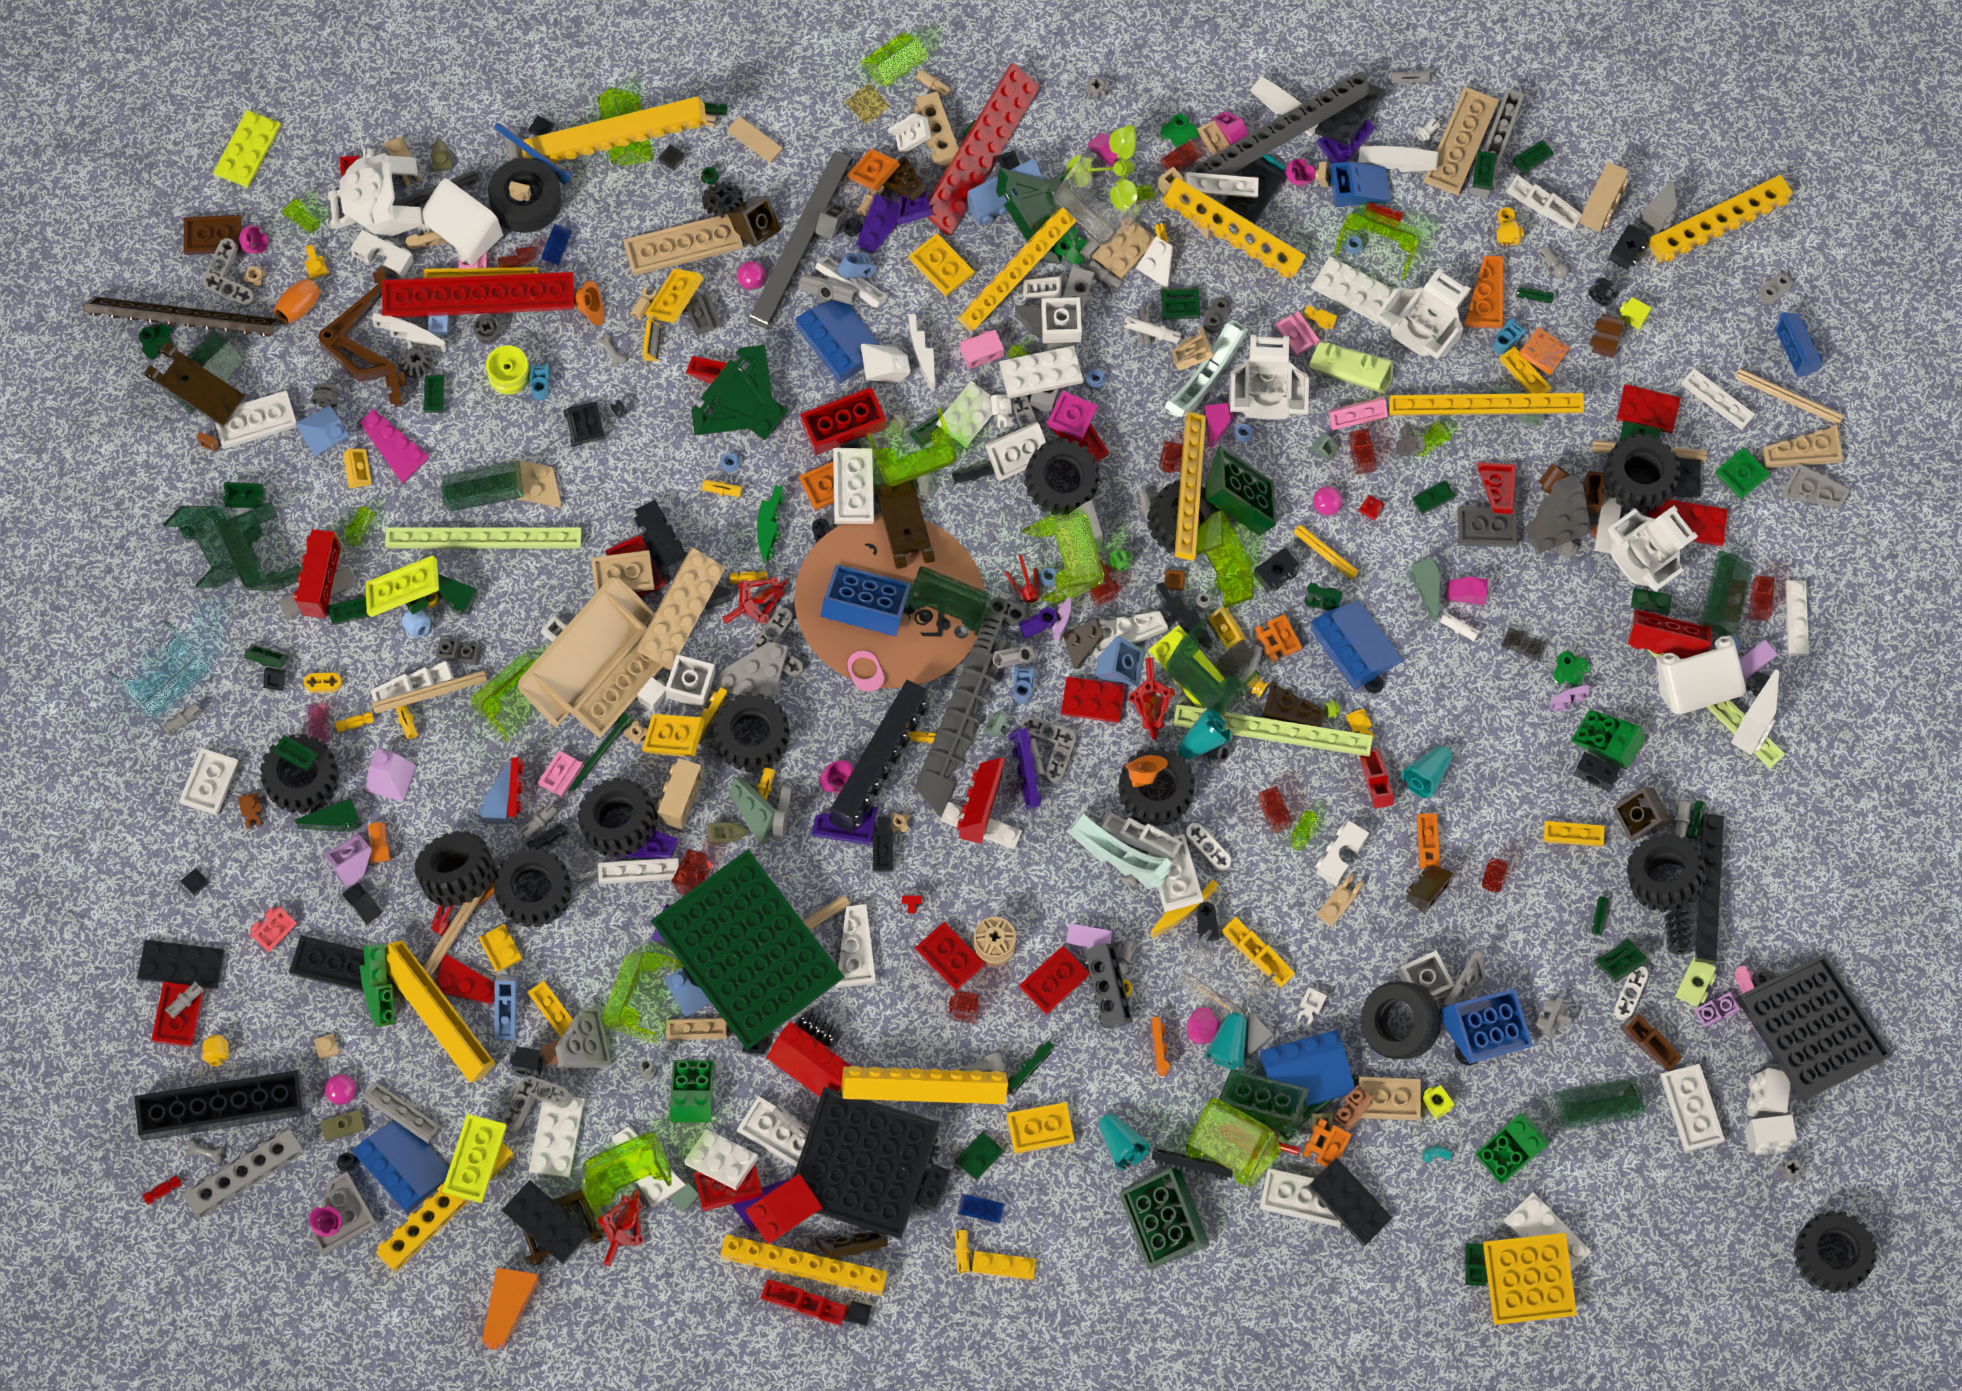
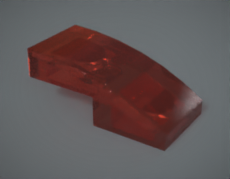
[1160,140,1203,172]
[498,246,537,268]

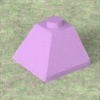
[366,748,416,802]
[324,833,371,887]

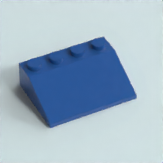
[795,300,881,384]
[820,564,911,636]
[1310,600,1403,691]
[1440,988,1533,1064]
[1259,1029,1355,1114]
[352,1120,449,1215]

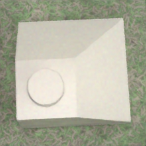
[861,344,910,383]

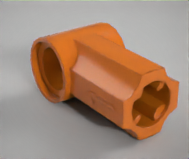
[368,822,391,864]

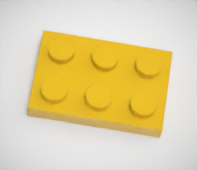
[908,233,975,297]
[645,269,704,323]
[642,714,705,757]
[1006,1102,1075,1154]

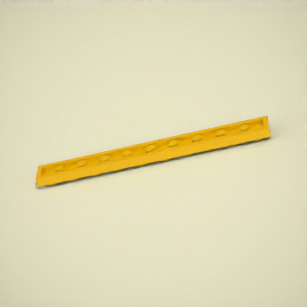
[1389,393,1584,416]
[1174,412,1206,561]

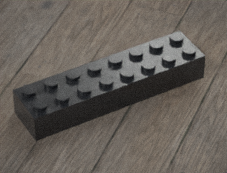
[831,679,929,834]
[134,1070,306,1141]

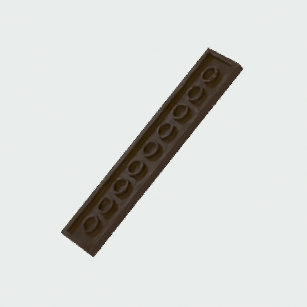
[83,296,282,336]

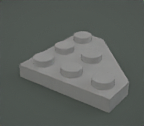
[716,642,789,702]
[555,1007,612,1068]
[312,1171,377,1256]

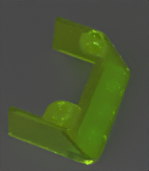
[1334,207,1422,281]
[867,406,957,486]
[1196,510,1254,609]
[1022,513,1104,605]
[471,653,538,743]
[602,952,683,1044]
[582,1131,672,1218]

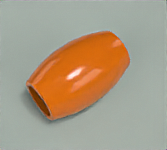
[274,278,320,324]

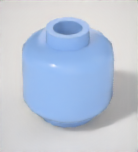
[401,610,431,637]

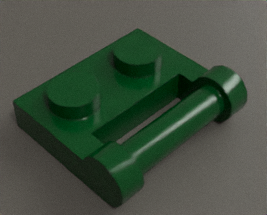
[1160,286,1201,320]
[1304,583,1342,611]
[1594,938,1648,983]

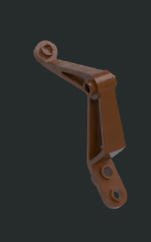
[318,267,407,408]

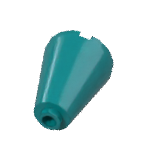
[1177,709,1233,760]
[1401,746,1453,799]
[1203,1011,1247,1070]
[1098,1113,1151,1171]

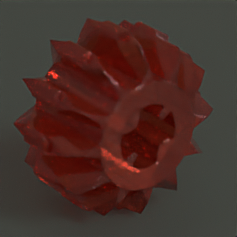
[1482,858,1509,892]

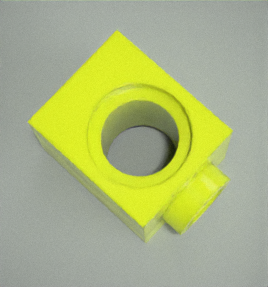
[1620,297,1651,330]
[1422,1085,1455,1120]

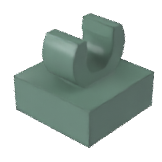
[983,713,1010,737]

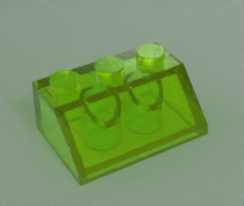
[859,32,929,87]

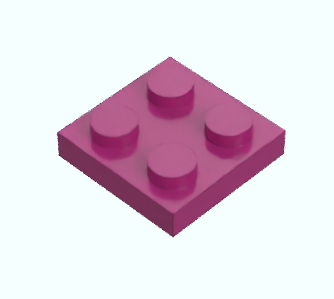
[1047,391,1098,440]

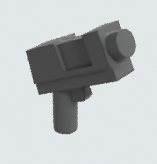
[1396,427,1425,456]

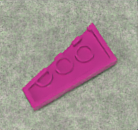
[360,409,429,485]

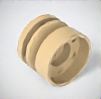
[974,917,1016,966]

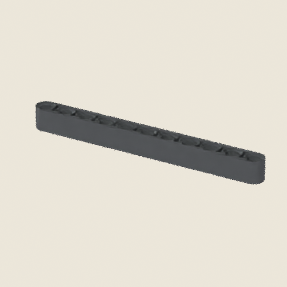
[1192,73,1369,175]
[749,150,853,329]

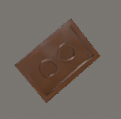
[183,215,242,255]

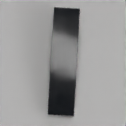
[1155,582,1213,649]

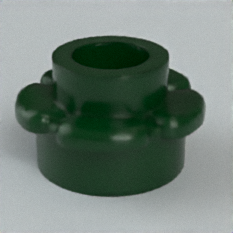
[701,167,719,185]

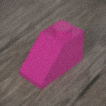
[1211,111,1248,145]
[1087,133,1121,167]
[1204,403,1233,448]
[1445,577,1488,605]

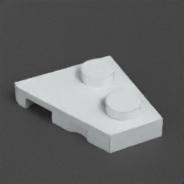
[1136,236,1173,288]

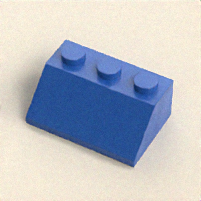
[1775,312,1823,378]

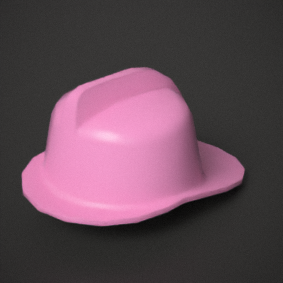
[847,650,884,692]

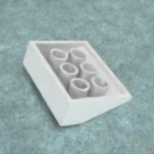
[1731,669,1779,755]

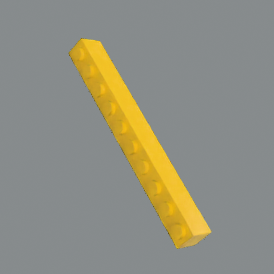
[522,96,707,164]

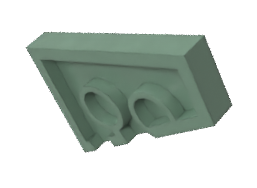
[729,776,775,845]

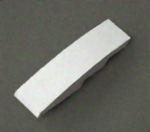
[1250,76,1318,136]
[1358,146,1439,172]
[1506,175,1582,230]
[372,313,447,352]
[908,314,935,391]
[1594,486,1621,553]
[370,661,454,702]
[1101,812,1183,859]

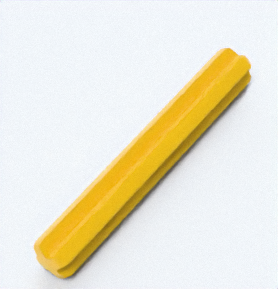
[1294,525,1358,579]

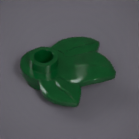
[138,325,173,360]

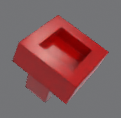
[1358,494,1385,521]
[902,895,922,914]

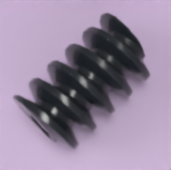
[1664,910,1694,955]
[798,1007,844,1049]

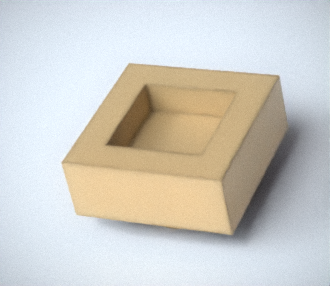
[1315,162,1330,187]
[509,181,531,201]
[314,1034,340,1060]

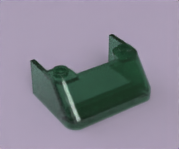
[220,502,302,591]
[163,506,253,588]
[904,566,992,636]
[1166,618,1260,716]

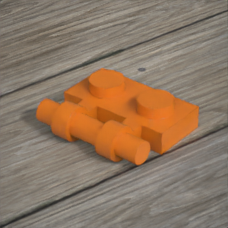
[1255,614,1302,663]
[1302,1118,1352,1167]

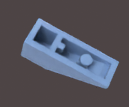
[479,762,511,824]
[495,975,518,1040]

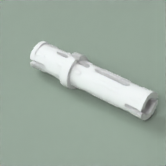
[1123,316,1181,344]

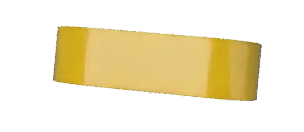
[304,673,342,693]

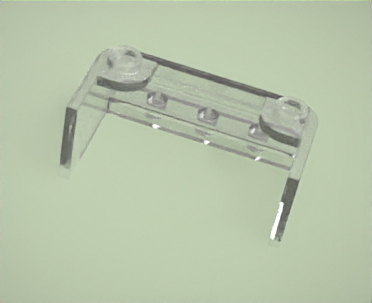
[1053,153,1149,245]
[1174,930,1275,1022]

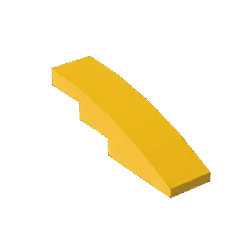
[1150,880,1218,938]
[1220,917,1295,988]

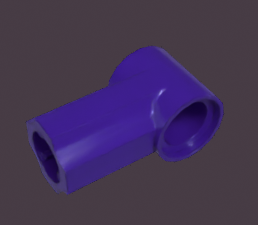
[1018,607,1057,639]

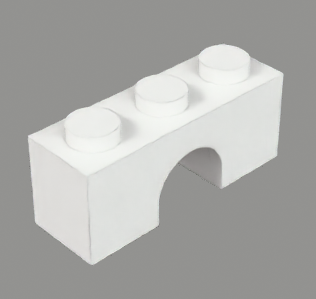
[351,230,413,279]
[1316,821,1369,886]

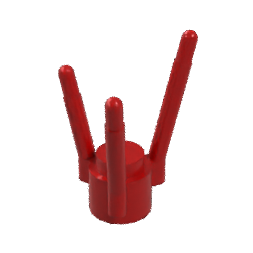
[1005,554,1041,604]
[430,904,454,937]

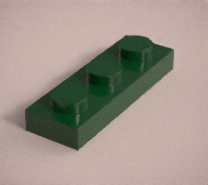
[1007,1041,1054,1094]

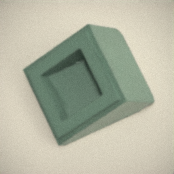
[1311,434,1340,461]
[669,1181,699,1213]

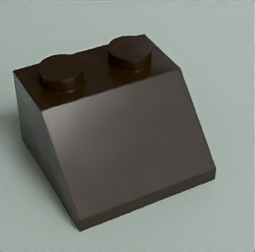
[728,196,781,247]
[1612,787,1672,841]
[1406,865,1454,914]

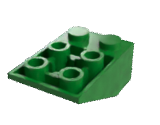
[1570,709,1646,770]
[670,1060,714,1123]
[1475,1113,1551,1185]

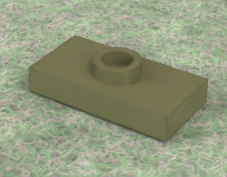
[320,1110,365,1142]

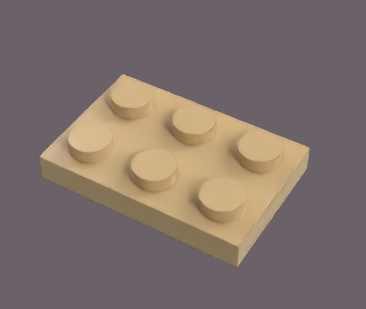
[1091,217,1155,280]
[591,550,654,594]
[1359,1077,1421,1121]

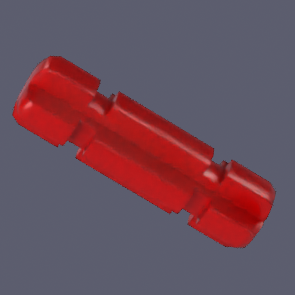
[1366,202,1403,222]
[142,1176,182,1205]

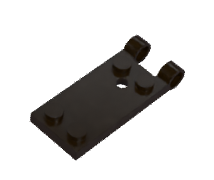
[143,342,245,427]
[874,478,935,569]

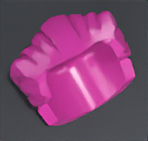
[820,760,853,794]
[1186,1007,1220,1044]

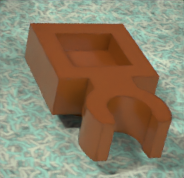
[238,792,262,829]

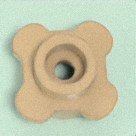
[244,266,266,287]
[624,721,648,744]
[889,812,909,832]

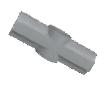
[799,274,858,305]

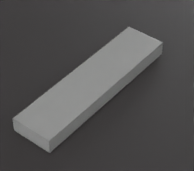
[278,567,358,619]
[363,1082,441,1143]

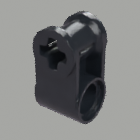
[1197,902,1219,942]

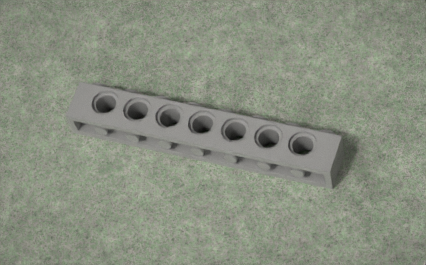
[1030,266,1097,413]

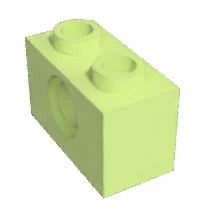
[1675,957,1717,1007]

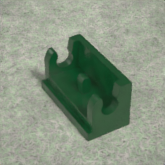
[223,482,266,509]

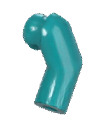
[1422,1145,1453,1163]

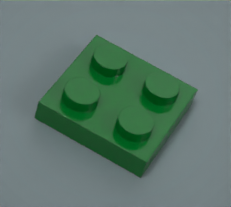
[1715,447,1770,500]

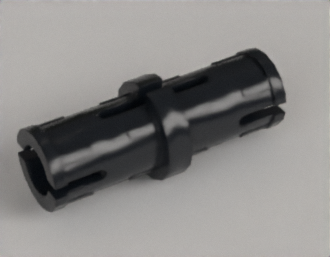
[952,463,992,485]
[526,823,567,850]

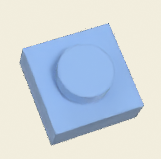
[428,315,449,335]

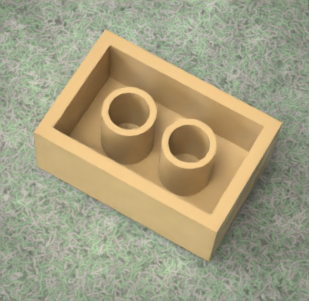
[1580,162,1629,232]
[656,758,703,831]

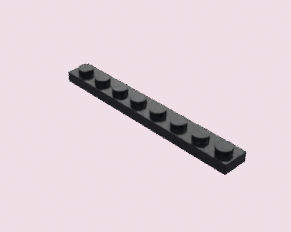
[1695,813,1724,964]

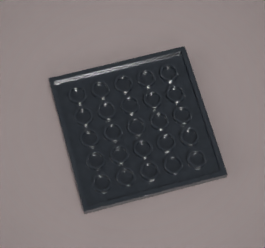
[1736,954,1893,1102]
[793,1087,941,1240]

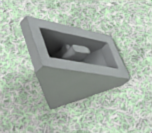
[1246,1013,1273,1058]

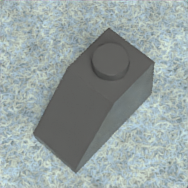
[814,202,850,240]
[1015,305,1042,338]

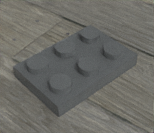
[1457,507,1517,547]

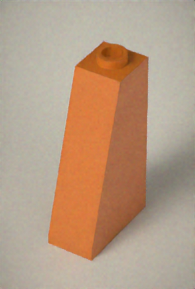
[482,1268,539,1350]

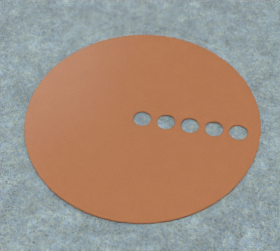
[795,514,986,688]

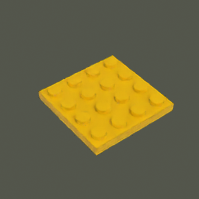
[1483,1233,1577,1325]

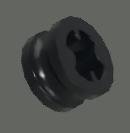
[609,399,628,419]

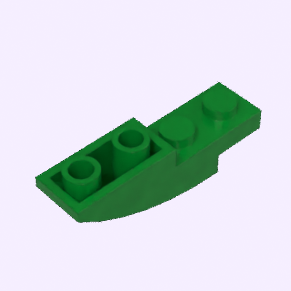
[757,485,786,564]
[360,943,395,1027]

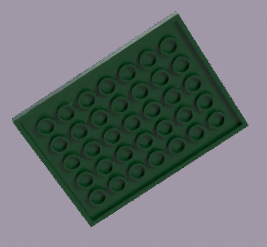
[650,849,845,1051]

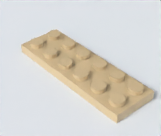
[1423,86,1499,196]
[623,214,743,276]
[635,548,726,670]

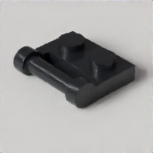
[563,401,605,447]

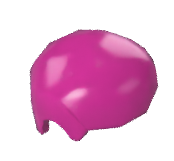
[1285,158,1315,187]
[239,225,268,254]
[736,261,767,290]
[1313,486,1342,516]
[324,1074,357,1105]
[309,1206,342,1237]

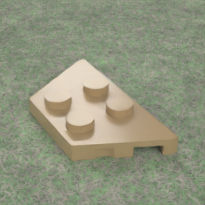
[1172,325,1214,371]
[488,459,562,508]

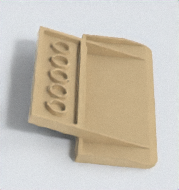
[518,577,662,739]

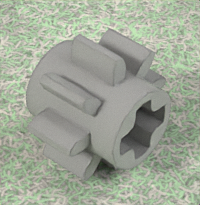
[1085,76,1108,101]
[1778,1157,1805,1183]

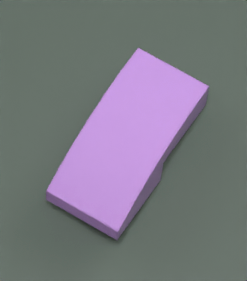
[1052,597,1071,641]
[1739,640,1778,679]
[1549,685,1590,712]
[1066,923,1112,948]
[1694,992,1740,1028]

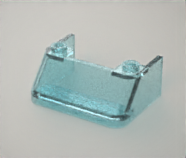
[107,620,208,719]

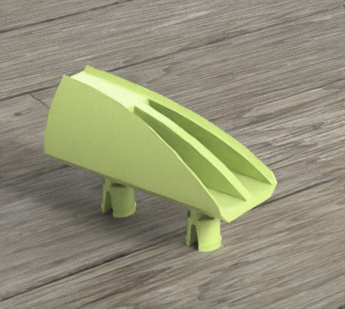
[1309,341,1393,394]

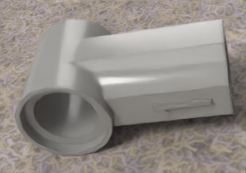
[992,645,1034,668]
[963,1053,1007,1073]

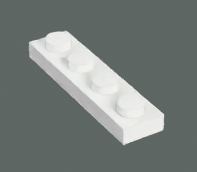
[1184,172,1258,198]
[815,256,888,308]
[1681,369,1755,430]
[1785,580,1809,656]
[941,802,1022,850]
[598,858,679,885]

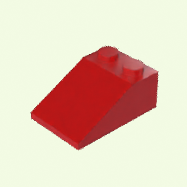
[745,1174,823,1245]

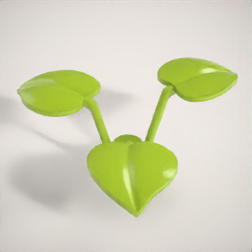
[1066,125,1138,213]

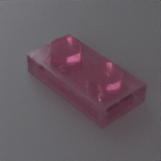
[308,703,330,743]

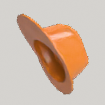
[574,281,604,326]
[1125,755,1168,787]

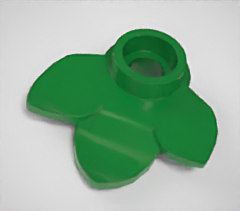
[1160,114,1198,149]
[1053,227,1087,264]
[1553,651,1591,687]

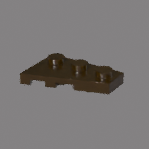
[883,155,926,201]
[1262,680,1325,727]
[815,1232,888,1260]

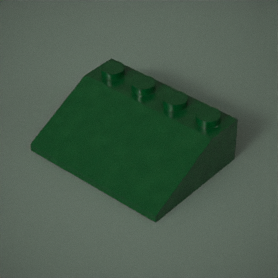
[1205,445,1277,536]
[1119,1168,1210,1269]

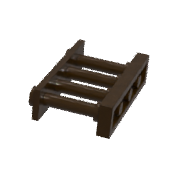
[513,1186,606,1266]

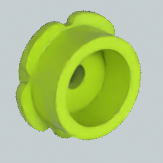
[1324,699,1340,719]

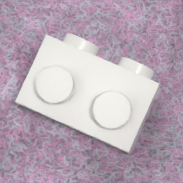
[888,113,931,154]

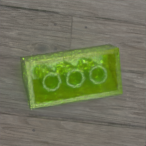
[597,87,653,166]

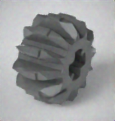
[400,345,433,378]

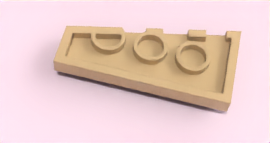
[1762,425,1843,468]

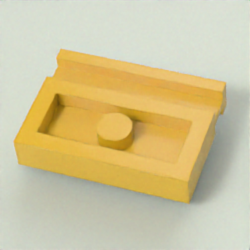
[478,924,523,973]

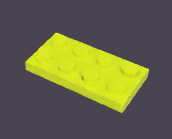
[213,110,281,188]
[365,555,439,617]
[1148,625,1229,708]
[442,1114,507,1204]

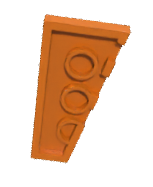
[1464,256,1503,329]

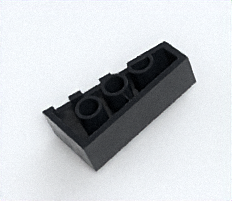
[633,500,688,580]

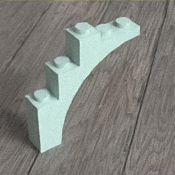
[1165,320,1249,417]
[1066,814,1172,889]

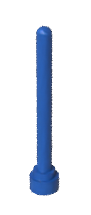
[494,123,573,185]

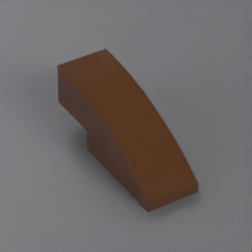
[1620,1014,1683,1072]

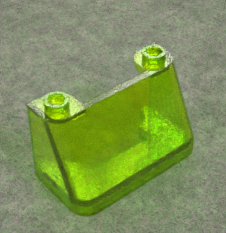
[1185,1097,1281,1188]

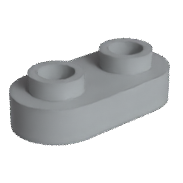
[1759,273,1792,305]

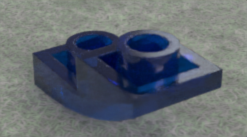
[541,223,573,265]
[957,1194,1005,1224]

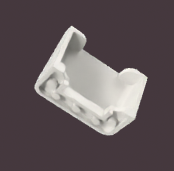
[418,178,503,266]
[1656,635,1746,714]

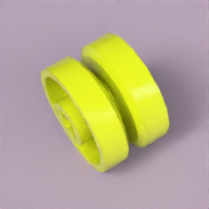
[486,345,530,395]

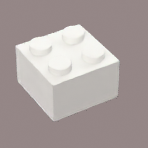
[1041,297,1082,343]
[665,655,716,708]
[1398,951,1455,1000]
[1747,1068,1791,1118]
[1745,1115,1797,1155]

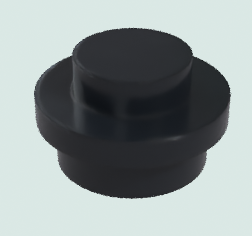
[843,218,862,237]
[1364,675,1384,694]
[1211,744,1230,762]
[337,1152,357,1172]

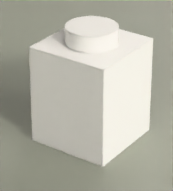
[637,677,667,712]

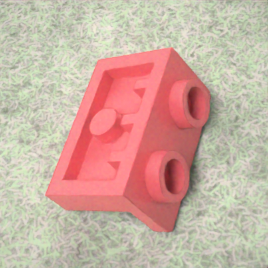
[249,906,297,952]

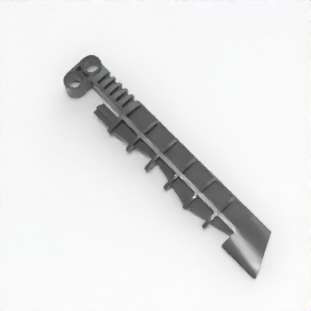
[915,597,1025,817]

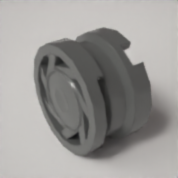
[473,314,501,344]
[311,383,340,408]

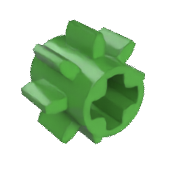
[1108,548,1133,572]

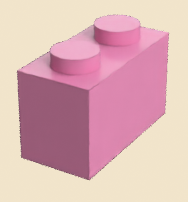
[960,330,1004,370]

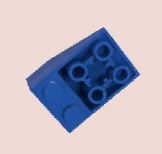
[1329,162,1391,208]

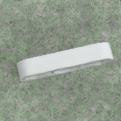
[1186,823,1231,872]
[1614,966,1648,1020]

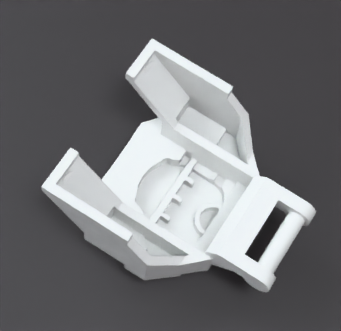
[328,153,423,237]
[1374,268,1471,360]
[1229,334,1309,420]
[1608,506,1698,592]

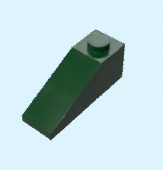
[436,574,478,615]
[295,798,361,832]

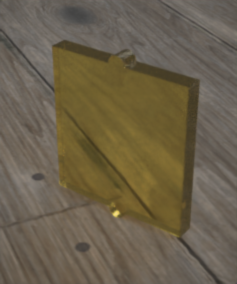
[845,84,890,124]

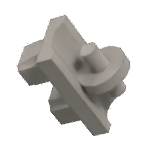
[1536,997,1573,1039]

